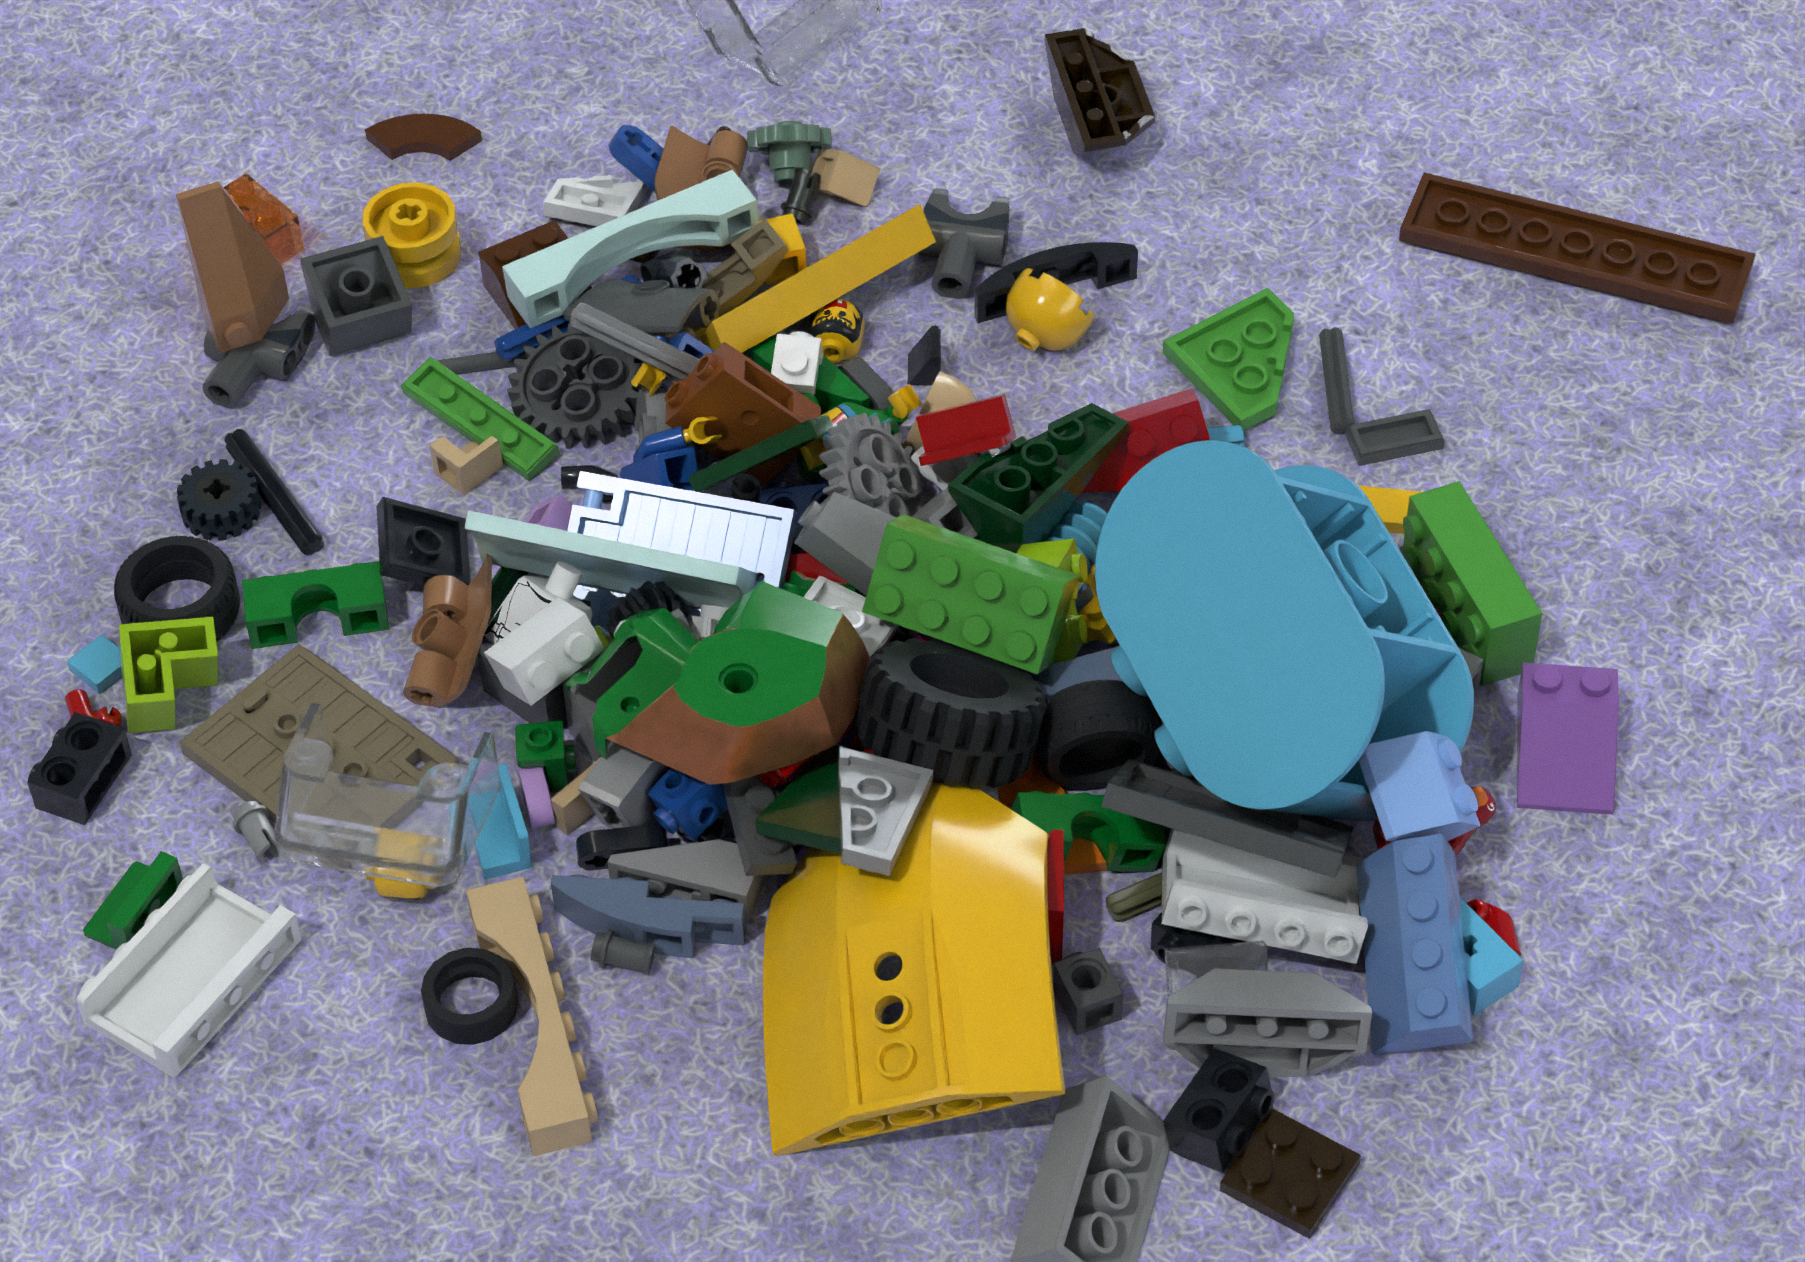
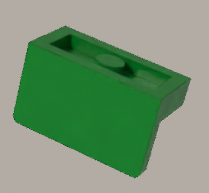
[83,851,183,950]

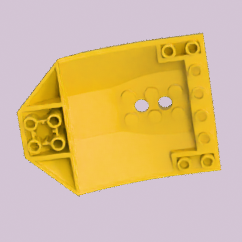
[763,780,1065,1156]

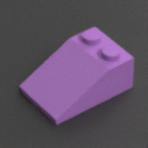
[1517,662,1619,815]

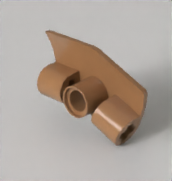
[654,125,748,251]
[403,554,492,708]

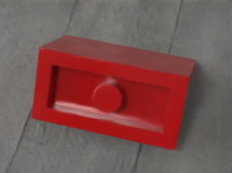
[916,394,1017,466]

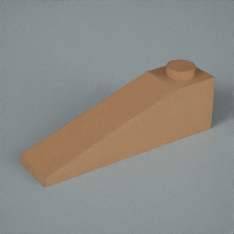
[176,181,289,354]

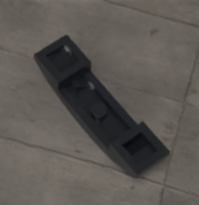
[974,242,1138,323]

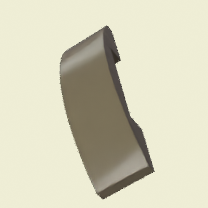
[647,219,789,336]

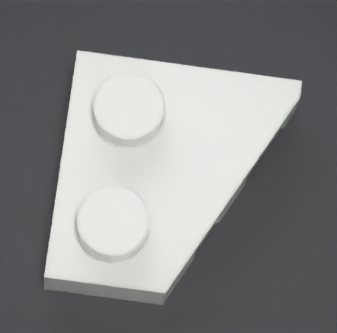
[543,175,649,226]

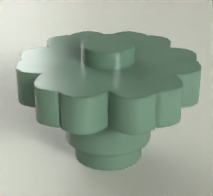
[747,121,832,184]

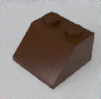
[478,220,592,329]

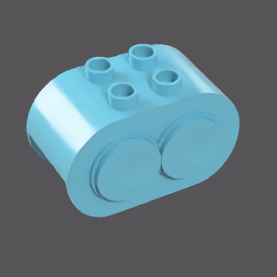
[1095,440,1474,821]

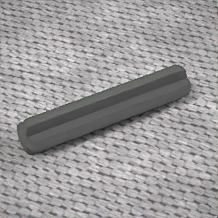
[1319,327,1354,434]

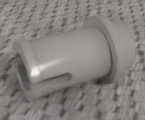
[233,801,286,863]

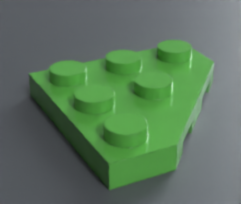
[1163,288,1294,431]

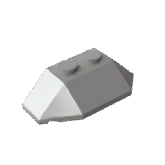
[1163,969,1372,1077]

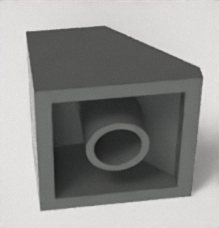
[301,236,412,356]

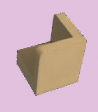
[811,149,881,206]
[430,436,503,496]

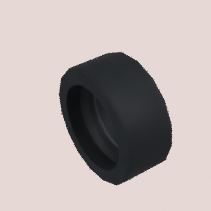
[421,948,518,1045]

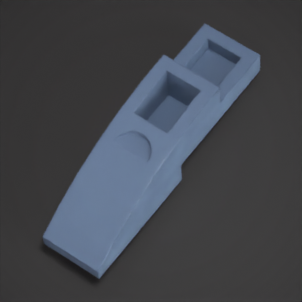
[551,874,746,958]

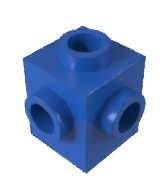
[646,768,728,842]

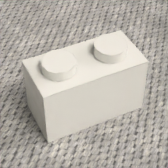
[484,597,605,706]

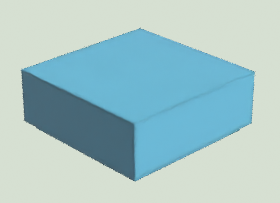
[67,634,122,694]

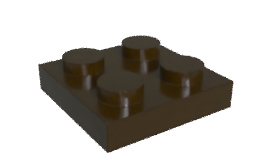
[1220,1108,1361,1239]

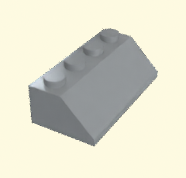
[1010,1076,1170,1262]

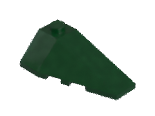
[948,403,1129,553]

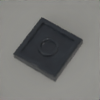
[376,497,470,586]

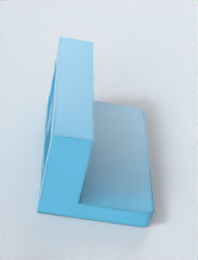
[461,763,531,880]

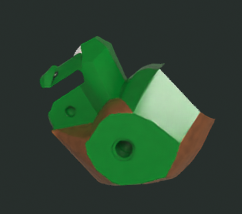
[565,581,870,785]

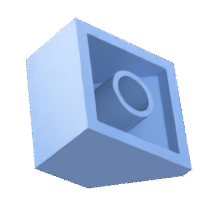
[1358,731,1480,841]

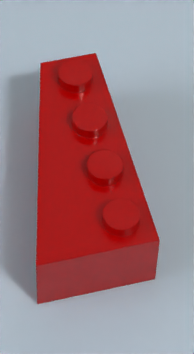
[1028,388,1210,493]

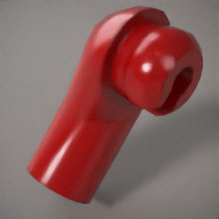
[65,689,123,726]
[1466,899,1521,957]

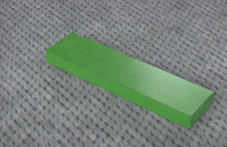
[401,356,560,481]

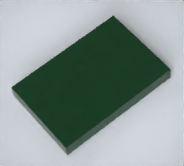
[688,415,833,492]
[755,745,873,854]

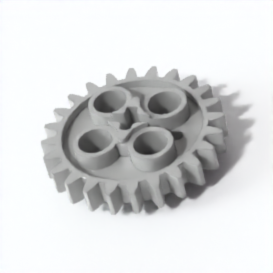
[819,413,930,517]

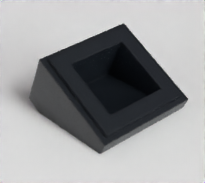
[907,326,941,386]

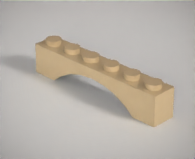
[466,877,598,1156]

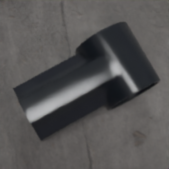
[640,248,707,288]

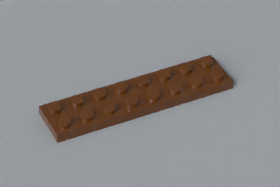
[1399,172,1755,324]

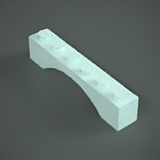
[502,169,759,329]

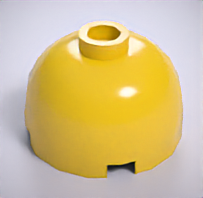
[1006,268,1094,351]

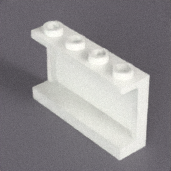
[1162,828,1368,964]
[76,863,301,1078]

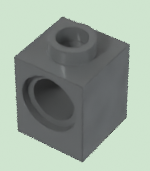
[1053,948,1123,1035]

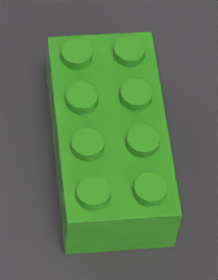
[1399,481,1542,686]
[862,514,1079,675]

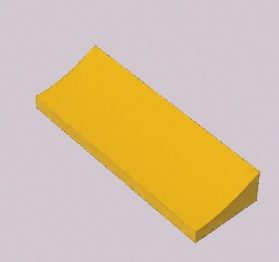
[694,204,936,353]

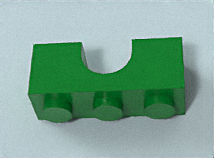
[242,561,389,649]
[1011,791,1167,872]

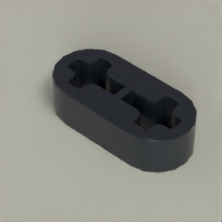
[576,825,669,871]

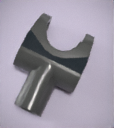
[917,188,1010,299]
[202,310,315,409]

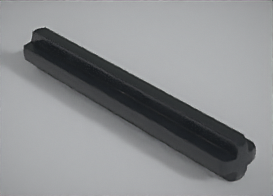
[224,429,324,556]

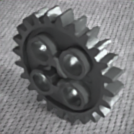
[507,322,644,449]

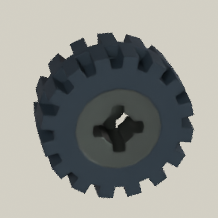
[177,459,261,541]

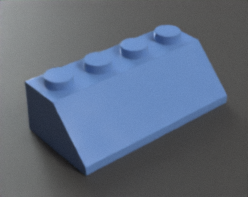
[1356,833,1473,1054]

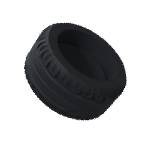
[114,536,240,641]
[1036,680,1161,790]

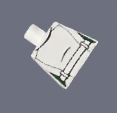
[484,561,593,644]

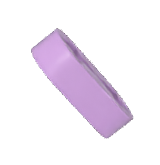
[513,750,555,829]

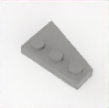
[838,746,933,876]

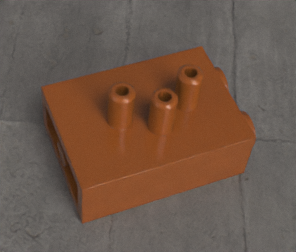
[665,342,821,487]

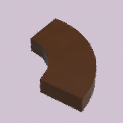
[365,113,482,161]

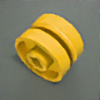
[363,182,461,288]

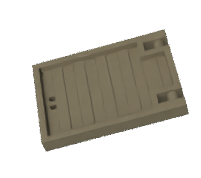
[180,644,460,873]

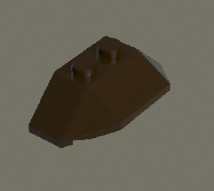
[1045,28,1155,154]

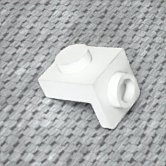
[771,332,823,394]

